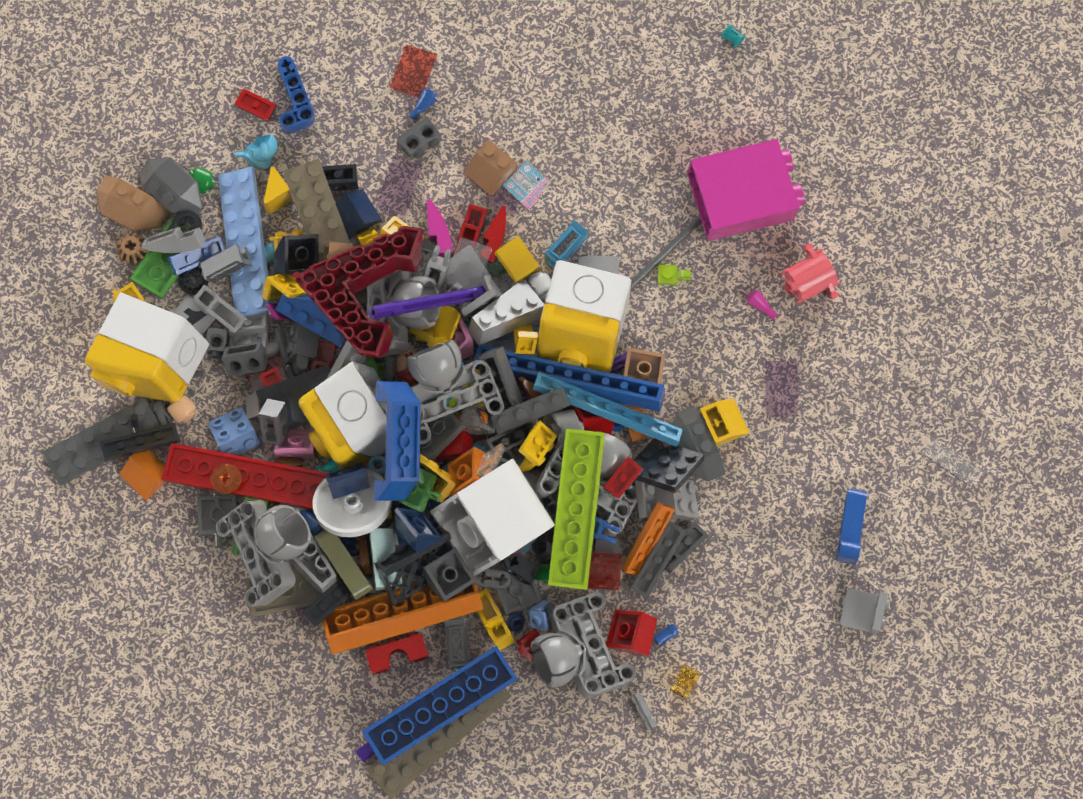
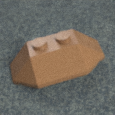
[96,175,170,232]

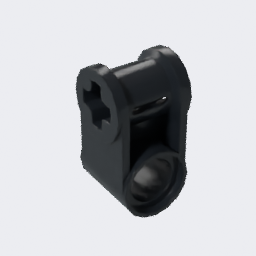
[501,553,540,585]

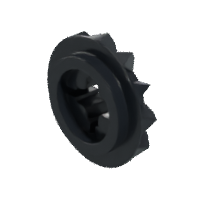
[172,211,202,233]
[178,266,209,295]

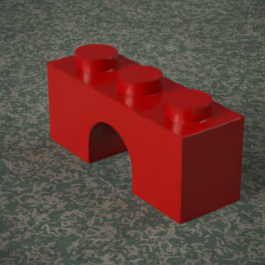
[365,632,429,675]

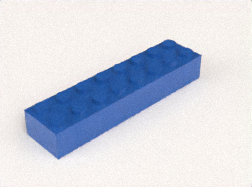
[362,646,518,766]

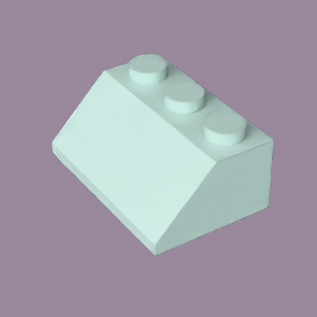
[369,528,402,592]

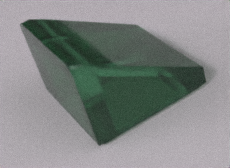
[484,262,507,279]

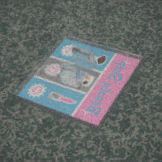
[502,159,554,211]

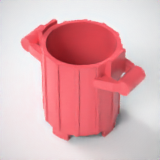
[780,244,840,304]

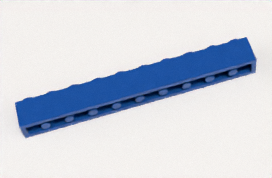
[473,345,665,412]

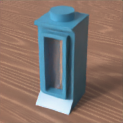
[544,220,589,268]

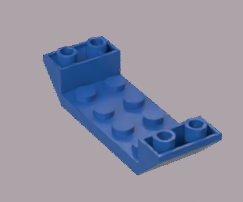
[374,381,421,501]

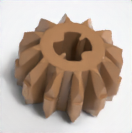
[116,232,148,264]

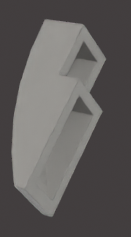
[141,227,206,253]
[193,285,247,334]

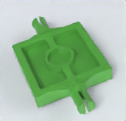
[383,468,442,512]

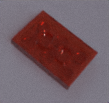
[588,552,622,590]

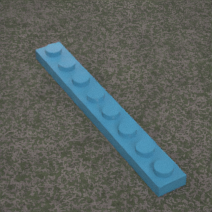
[533,372,682,447]

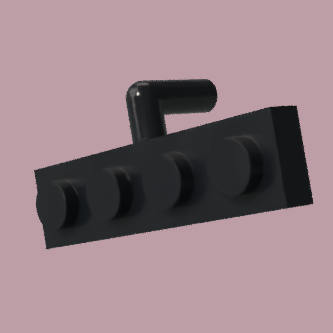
[255,365,330,409]
[99,413,180,462]

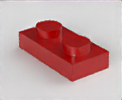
[235,88,277,122]
[603,457,644,499]

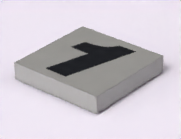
[173,295,217,336]

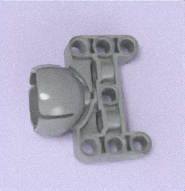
[367,270,440,343]
[407,340,504,444]
[534,433,637,537]
[216,500,311,607]
[530,592,636,699]

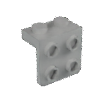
[840,588,890,635]

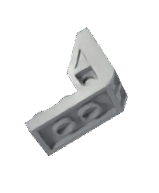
[447,245,503,318]
[328,335,411,378]

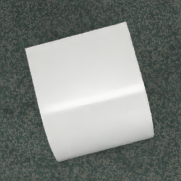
[430,459,555,576]

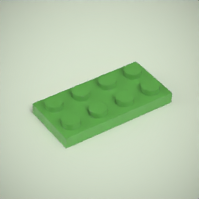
[130,217,189,300]

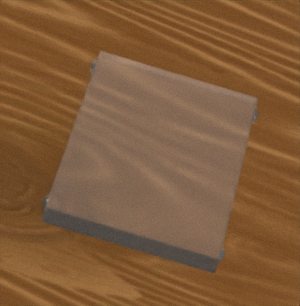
[444,237,492,290]

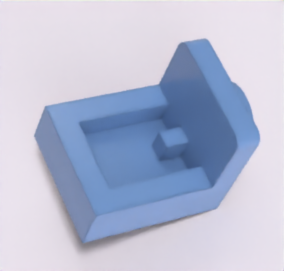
[528,600,551,631]

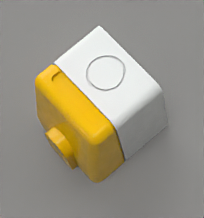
[537,260,632,373]
[85,292,210,402]
[299,361,387,469]

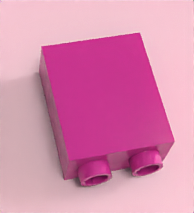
[686,139,805,241]

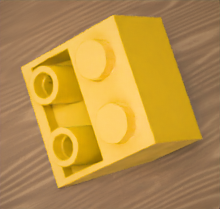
[699,398,750,447]

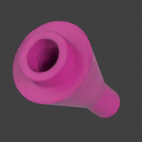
[746,290,778,320]

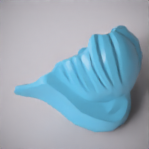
[234,134,278,170]

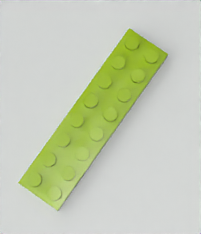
[548,428,605,590]

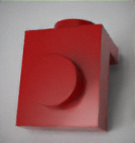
[516,629,541,661]

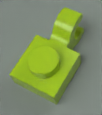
[658,265,691,286]

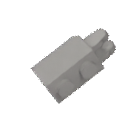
[424,245,452,294]

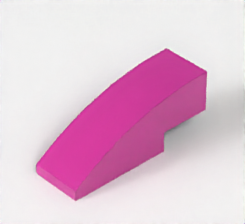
[427,199,453,258]

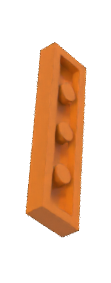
[621,502,675,576]

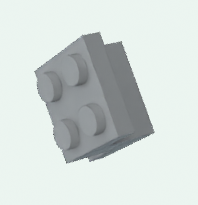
[635,480,698,521]

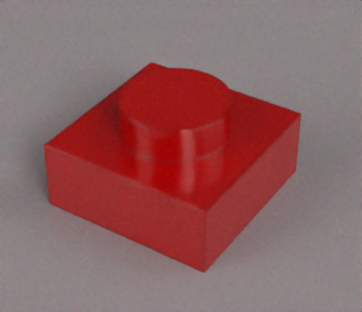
[259,367,283,387]

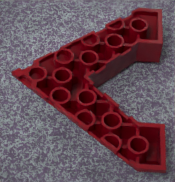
[291,226,423,358]

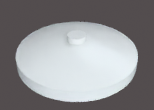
[313,469,392,537]

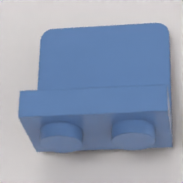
[208,407,261,456]

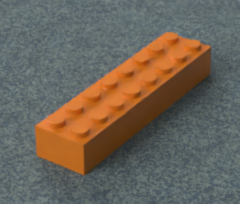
[322,582,483,655]

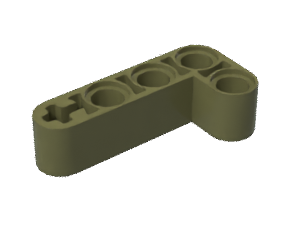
[314,529,372,600]

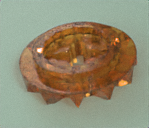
[210,463,242,494]

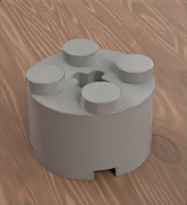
[543,409,584,450]

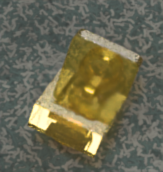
[670,664,701,700]

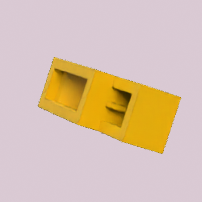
[477,588,515,650]

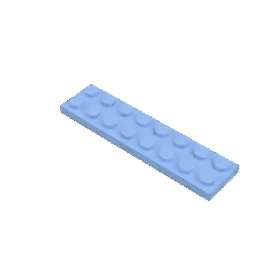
[218,166,272,317]

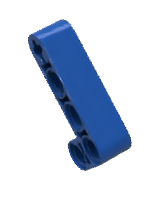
[278,56,315,134]
[836,488,867,565]

